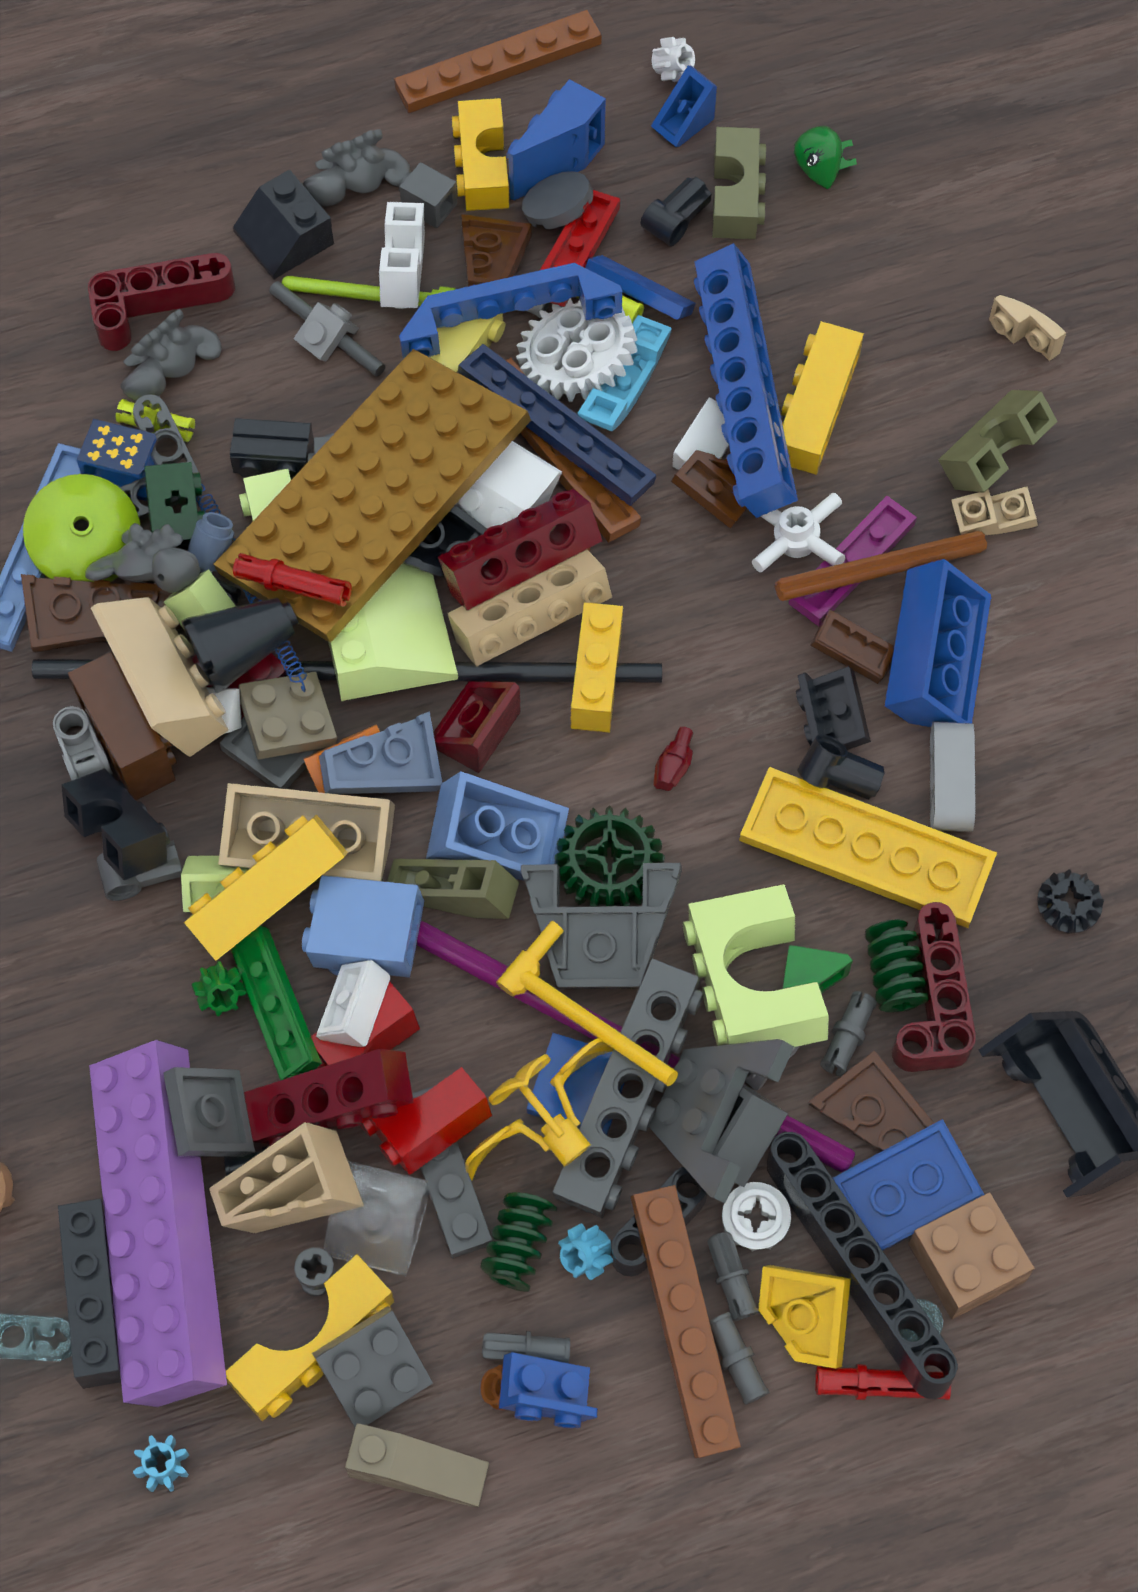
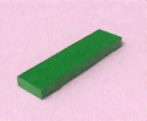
[230,925,322,1080]

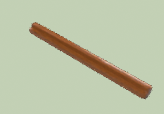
[775,531,987,601]

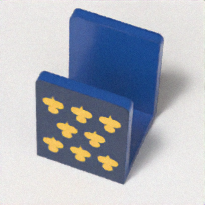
[77,419,157,501]

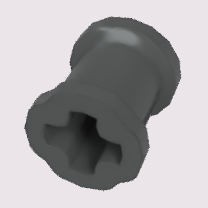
[294,1247,336,1296]

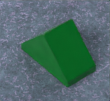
[782,945,853,994]

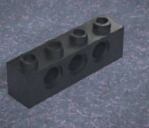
[58,1199,121,1389]

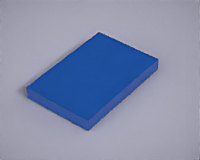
[833,1119,984,1251]

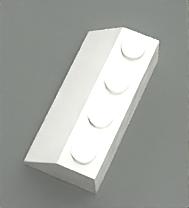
[455,441,562,529]

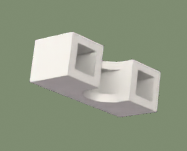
[379,202,425,309]

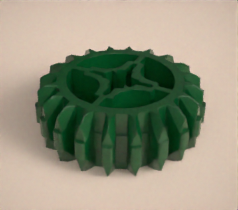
[554,805,665,907]

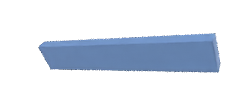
[0,443,81,652]

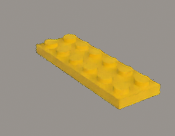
[739,767,997,928]

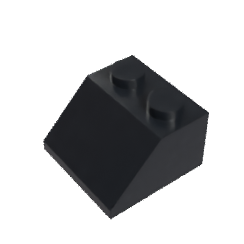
[233,169,334,279]

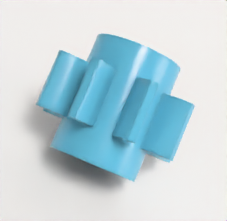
[558,1223,613,1280]
[133,1435,189,1492]

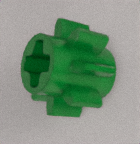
[191,961,246,1016]

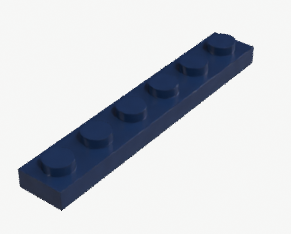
[457,344,656,506]

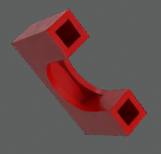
[311,981,492,1176]

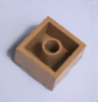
[908,1192,1035,1320]

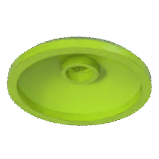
[23,474,140,582]

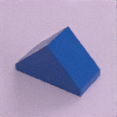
[651,65,717,147]

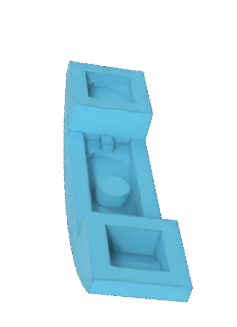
[577,315,672,431]

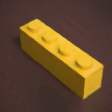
[781,321,864,475]
[184,814,348,961]

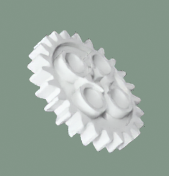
[516,298,637,402]

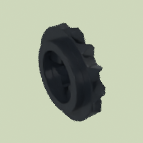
[1037,869,1104,933]

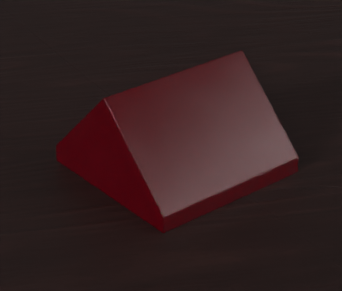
[433,681,521,773]

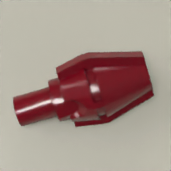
[653,727,693,791]

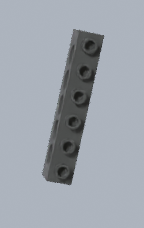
[552,958,704,1219]

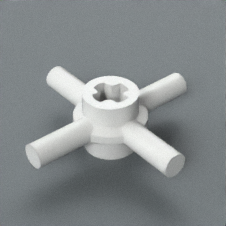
[752,493,845,572]

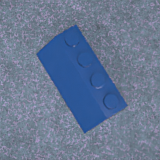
[885,559,991,727]

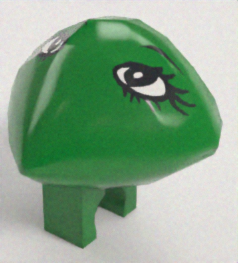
[794,126,857,189]

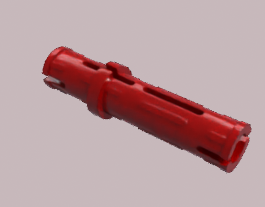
[233,553,352,607]
[815,1364,951,1400]

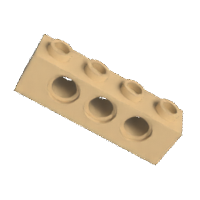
[447,549,612,667]

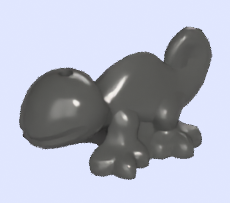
[303,129,411,207]
[120,309,222,401]
[85,523,200,593]

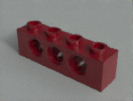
[438,489,602,610]
[244,1049,414,1147]

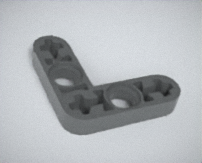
[120,394,199,520]

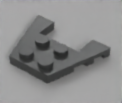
[521,863,682,989]
[649,1039,794,1203]

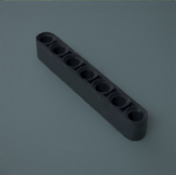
[767,1132,958,1399]

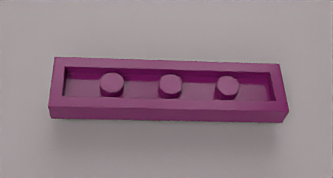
[789,496,917,627]

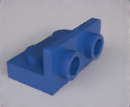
[499,1352,598,1428]

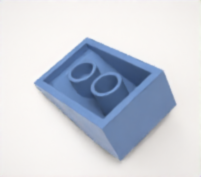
[426,771,569,880]

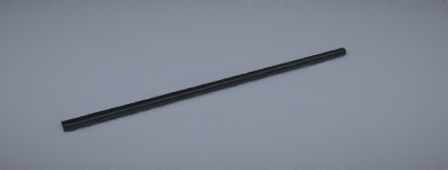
[32,659,662,683]

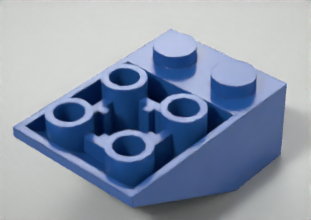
[507,79,606,200]

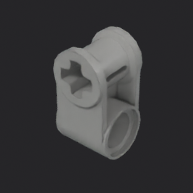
[53,706,113,780]

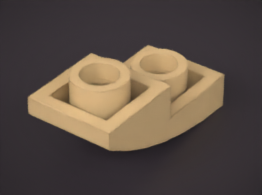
[989,295,1066,361]
[951,486,1038,535]

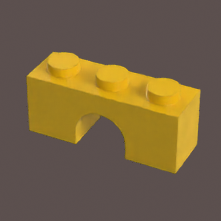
[452,98,509,211]
[571,602,623,733]

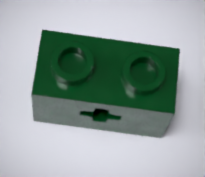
[144,462,205,547]

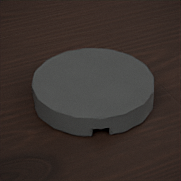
[522,171,593,229]

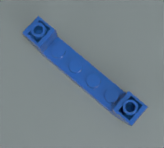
[399,263,622,359]

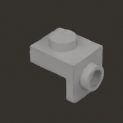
[293,302,359,362]

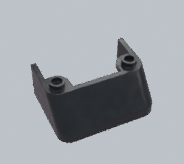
[978,1011,1138,1198]

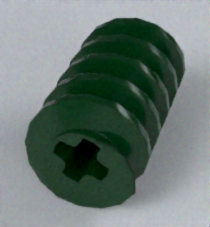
[864,919,929,1012]
[480,1192,557,1292]

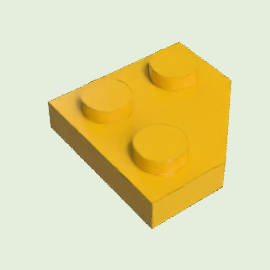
[758,1265,851,1369]

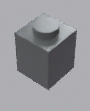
[399,162,457,228]

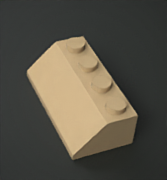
[91,597,229,757]
[218,783,395,881]

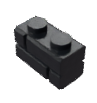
[230,418,314,480]

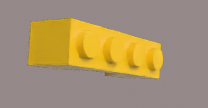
[226,1254,394,1421]

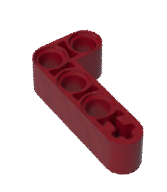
[88,253,235,351]
[892,902,976,1072]

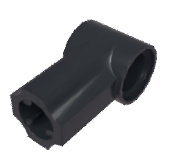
[640,176,712,247]
[797,734,885,800]

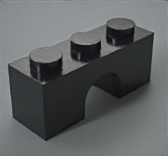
[62,768,170,880]

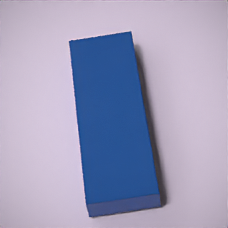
[585,255,696,320]

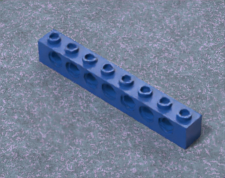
[694,243,798,518]

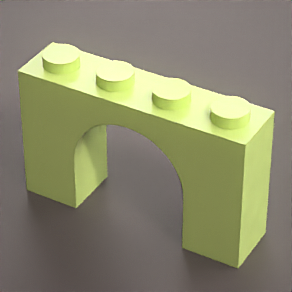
[683,884,829,1047]

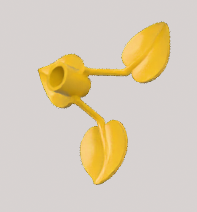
[465,1038,613,1181]

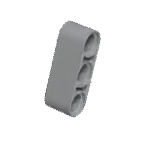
[930,722,975,832]

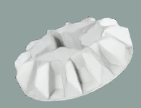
[722,1182,791,1252]

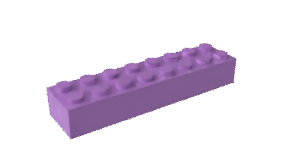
[89,1040,227,1407]

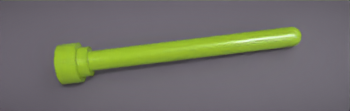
[282,276,456,306]

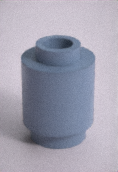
[187,512,234,573]

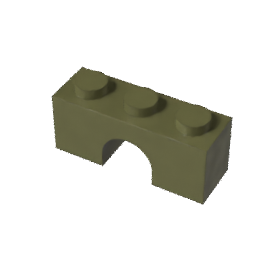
[712,127,766,239]
[938,390,1058,492]

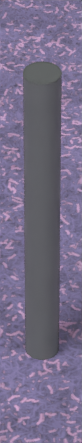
[269,281,385,377]

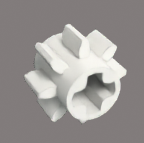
[652,37,695,82]

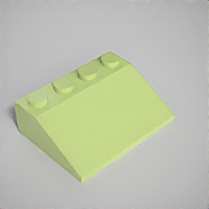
[329,563,458,701]

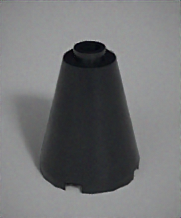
[181,598,299,694]

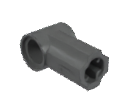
[97,840,182,901]

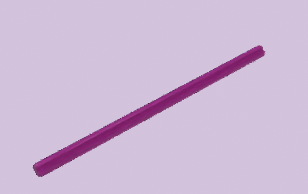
[416,921,855,1173]

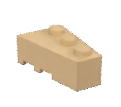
[209,1122,364,1233]

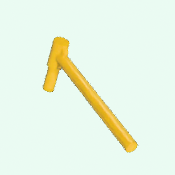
[496,921,678,1086]

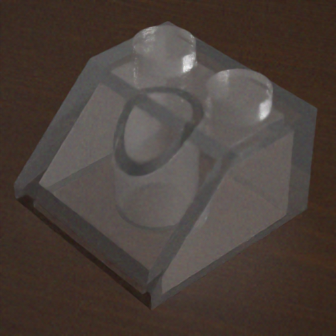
[323,1161,429,1276]

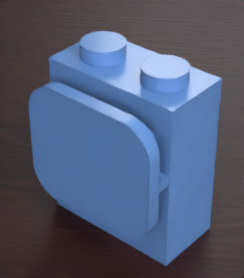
[302,875,424,977]

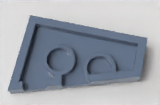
[319,711,442,794]

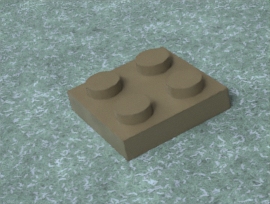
[238,672,337,760]

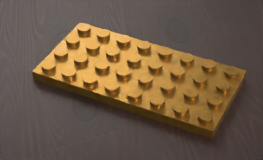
[213,349,531,643]

